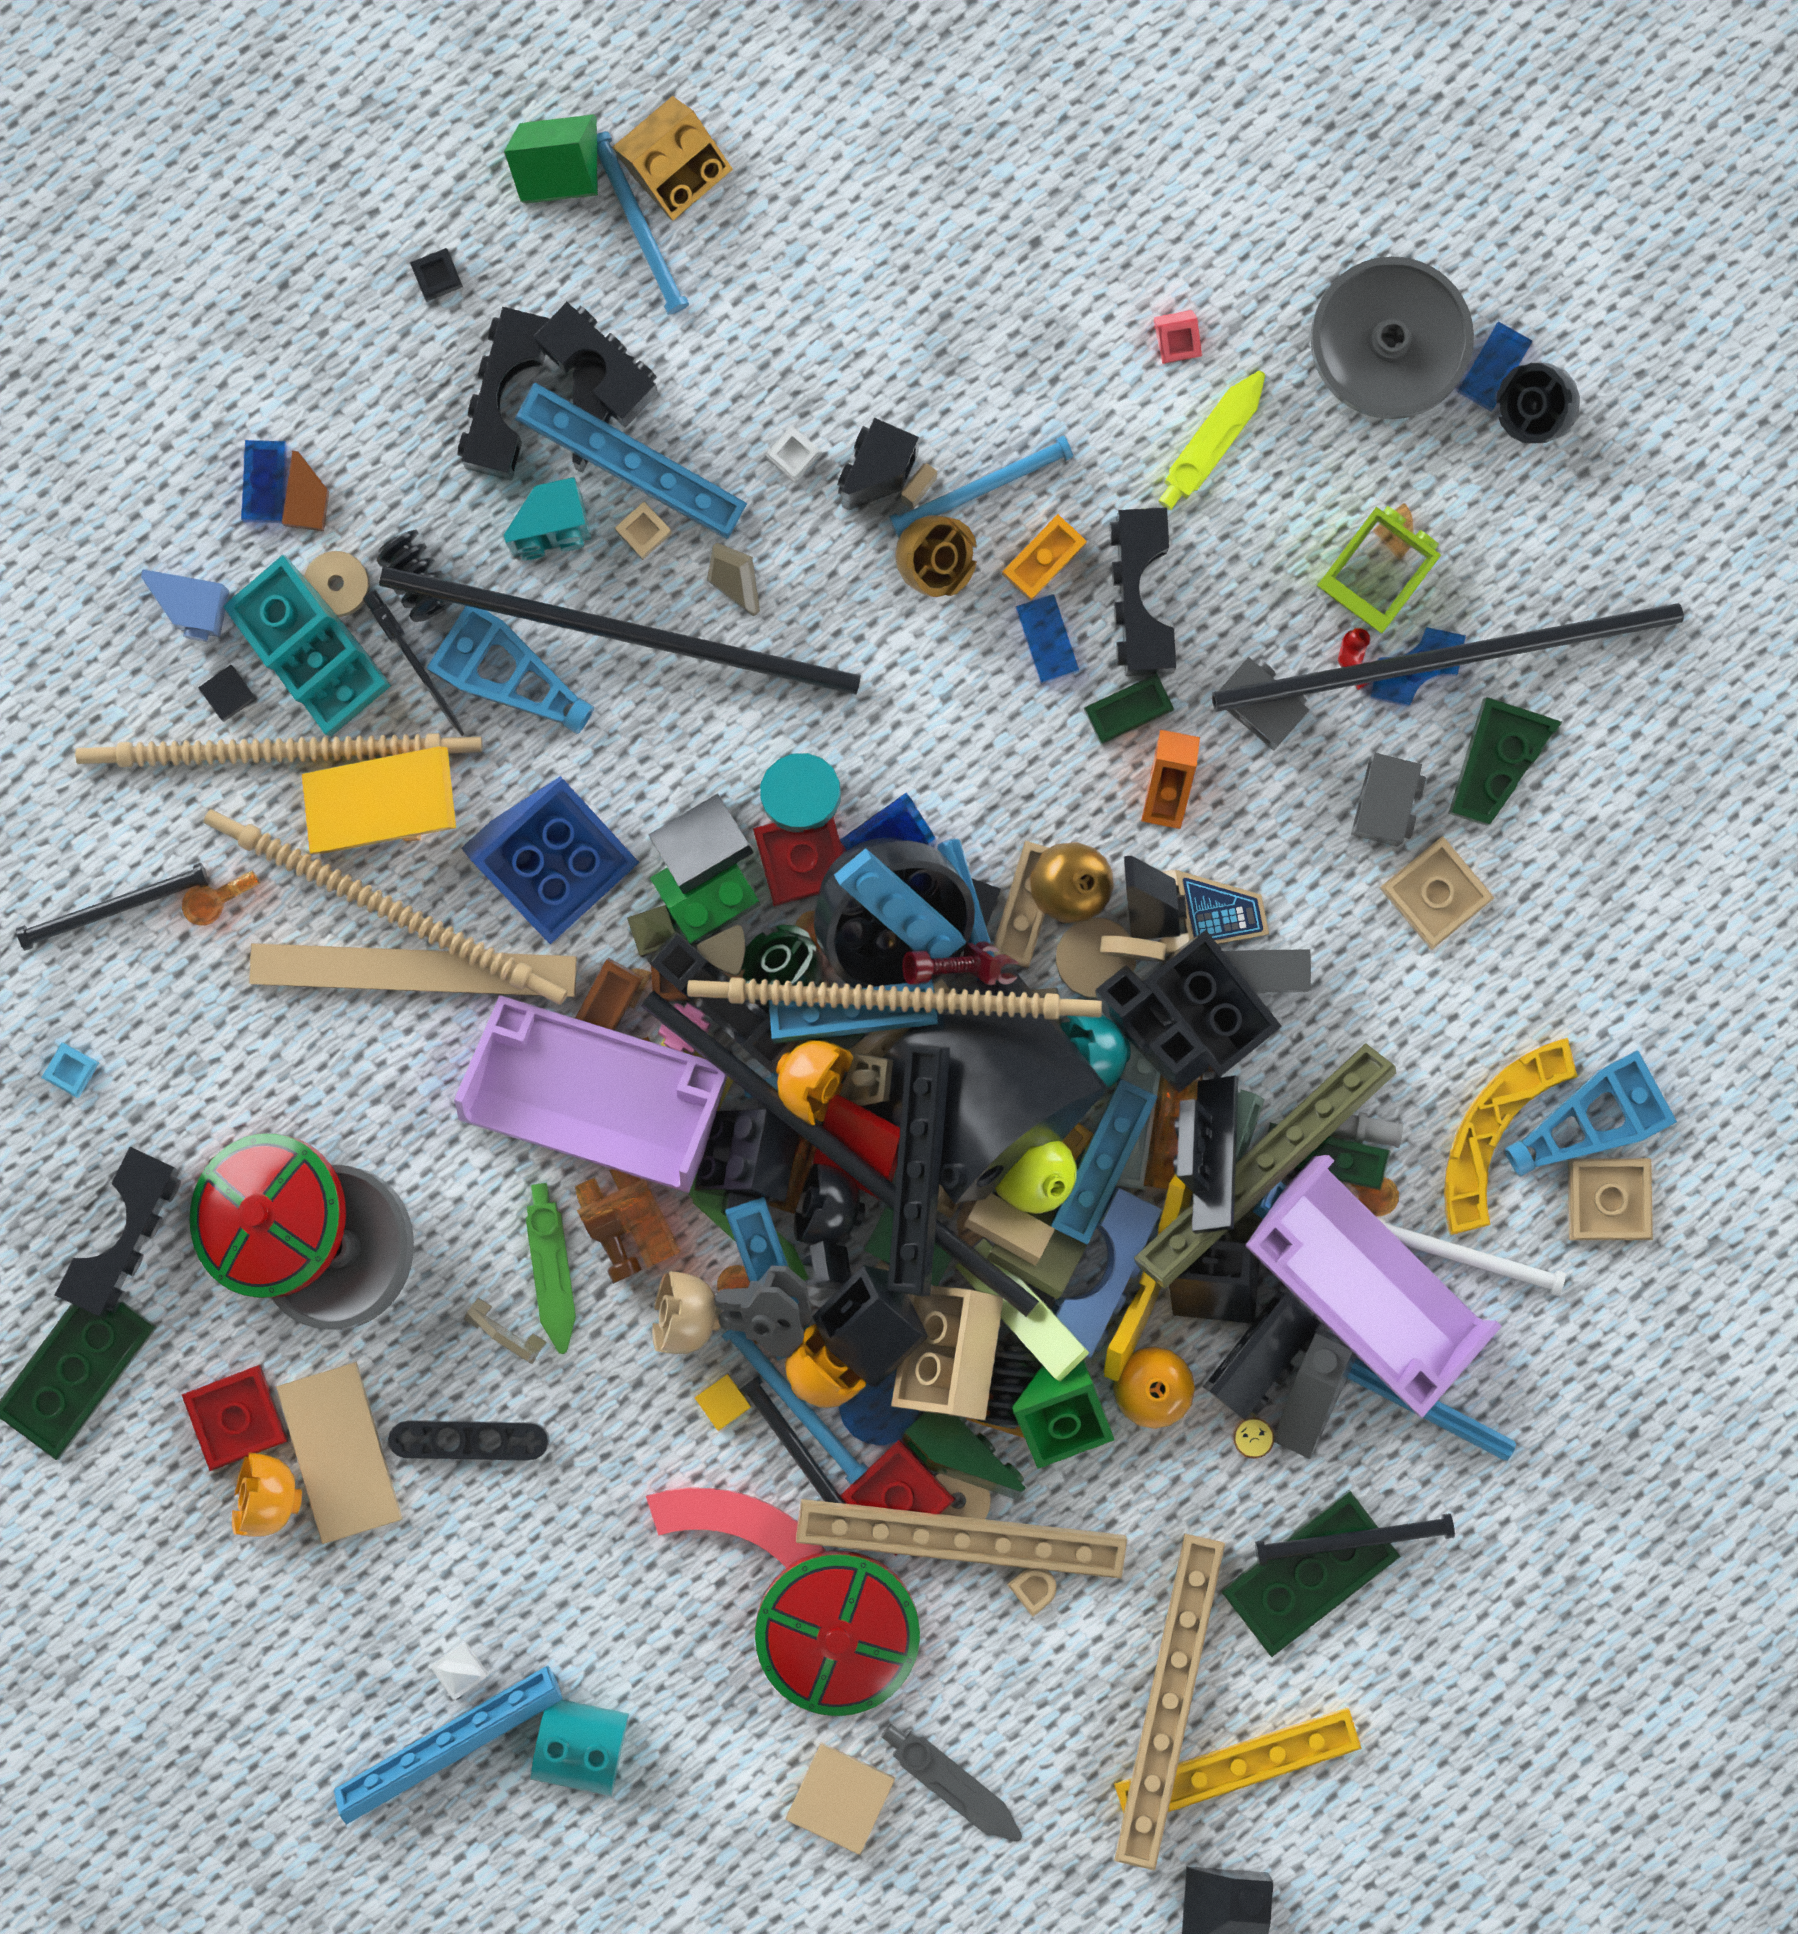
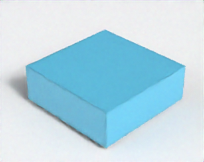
[41,1042,99,1098]

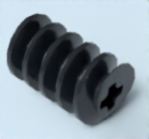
[376,529,453,622]
[976,1339,1039,1429]

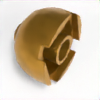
[895,515,977,597]
[1030,842,1114,923]

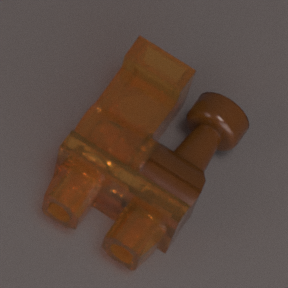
[575,1169,682,1284]

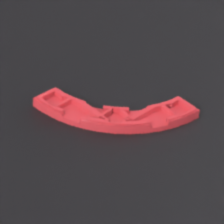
[646,1487,826,1568]

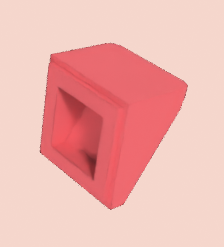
[1154,310,1202,364]

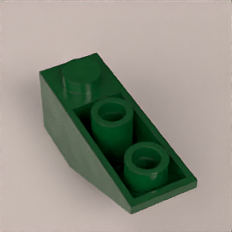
[902,1412,1026,1500]

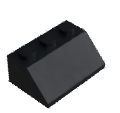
[1140,930,1282,1079]
[1202,1291,1321,1420]

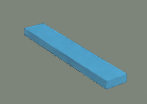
[514,383,747,539]
[334,1665,563,1825]

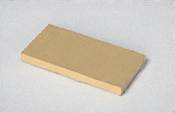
[276,1362,403,1544]

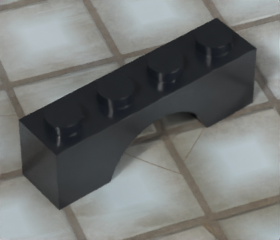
[457,306,549,481]
[1109,507,1176,676]
[648,931,799,1073]
[54,1147,181,1319]

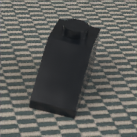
[1124,856,1187,939]

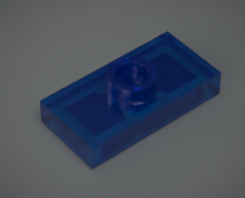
[241,440,287,523]

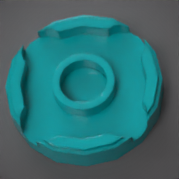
[760,753,841,832]

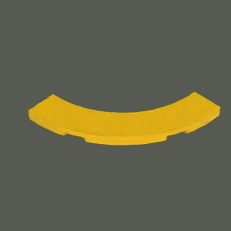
[1444,1038,1578,1235]
[1103,1174,1193,1382]

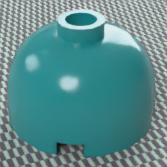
[1061,1015,1131,1088]

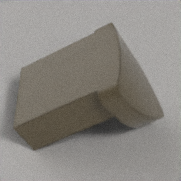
[697,925,746,976]

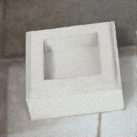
[765,425,822,483]

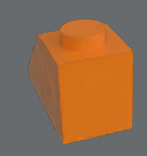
[1141,729,1200,829]

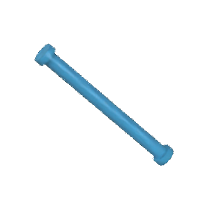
[597,131,689,315]
[889,435,1073,538]
[722,1330,868,1484]

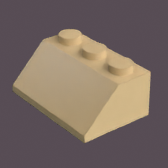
[891,1286,1003,1420]

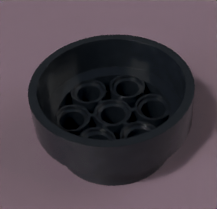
[814,838,975,989]

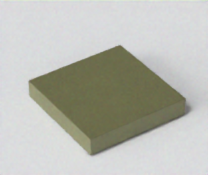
[987,1210,1087,1300]

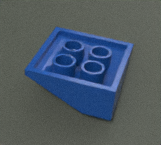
[461,776,640,944]

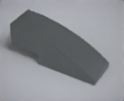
[1223,949,1311,993]

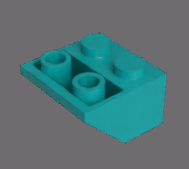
[504,477,592,561]

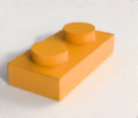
[1002,514,1087,601]

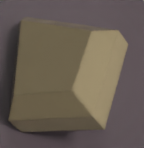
[707,543,760,616]
[839,1054,893,1107]

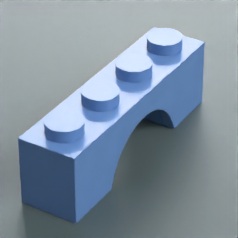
[1051,1187,1162,1358]

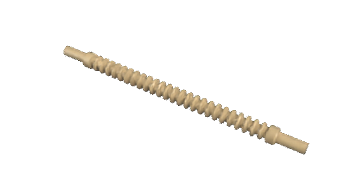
[75,733,483,767]
[204,809,568,1005]
[687,978,1102,1020]

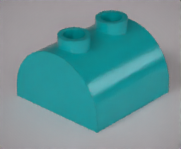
[530,1700,629,1797]

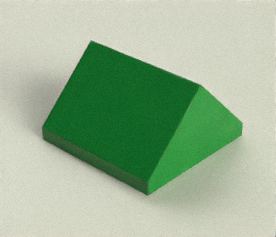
[504,114,598,203]

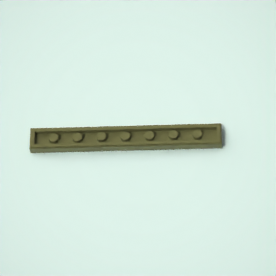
[1134,1043,1397,1289]

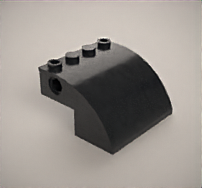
[879,968,1108,1204]

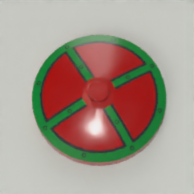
[189,1133,346,1298]
[755,1550,920,1716]

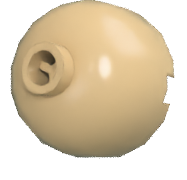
[652,1271,722,1354]

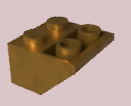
[612,96,733,221]

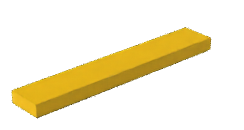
[1114,1707,1362,1814]

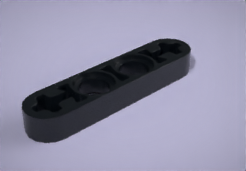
[388,1420,550,1460]

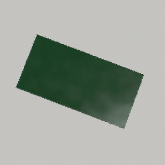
[0,1301,157,1460]
[1220,1490,1401,1657]

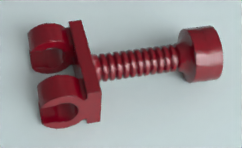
[902,941,1018,985]

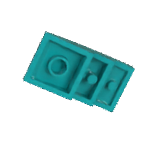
[223,555,392,737]

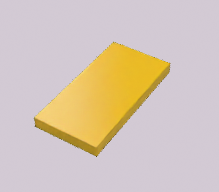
[302,746,456,855]

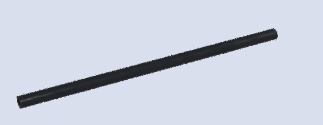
[379,566,861,695]
[1212,603,1684,712]
[641,991,1039,1317]

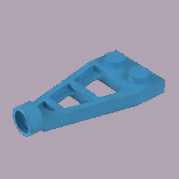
[426,606,594,734]
[1505,1050,1677,1177]

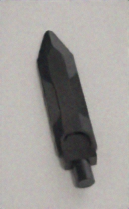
[363,590,464,736]

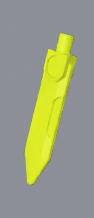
[1158,371,1265,510]

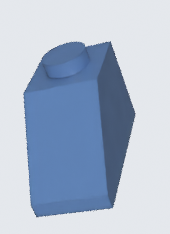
[141,569,229,642]

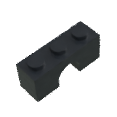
[533,301,658,428]
[1095,965,1210,1093]

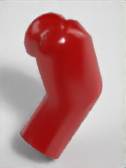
[1338,628,1371,691]

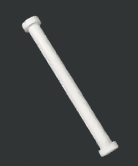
[1377,1216,1566,1296]

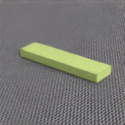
[955,1238,1089,1382]

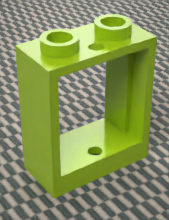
[1317,505,1441,634]

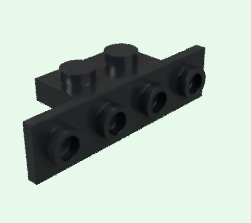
[1173,1075,1239,1234]

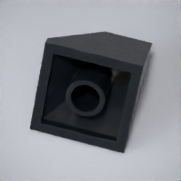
[1182,1866,1273,1934]

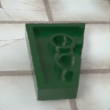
[1448,697,1562,826]

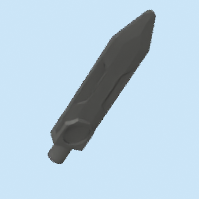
[881,1724,1022,1842]

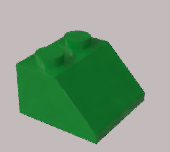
[650,864,761,947]
[1012,1359,1115,1469]

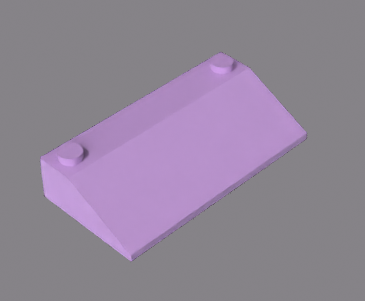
[454,995,727,1193]
[1245,1155,1502,1418]

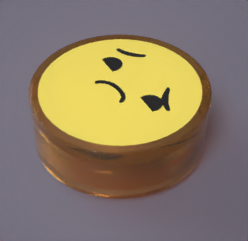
[1232,1417,1275,1459]

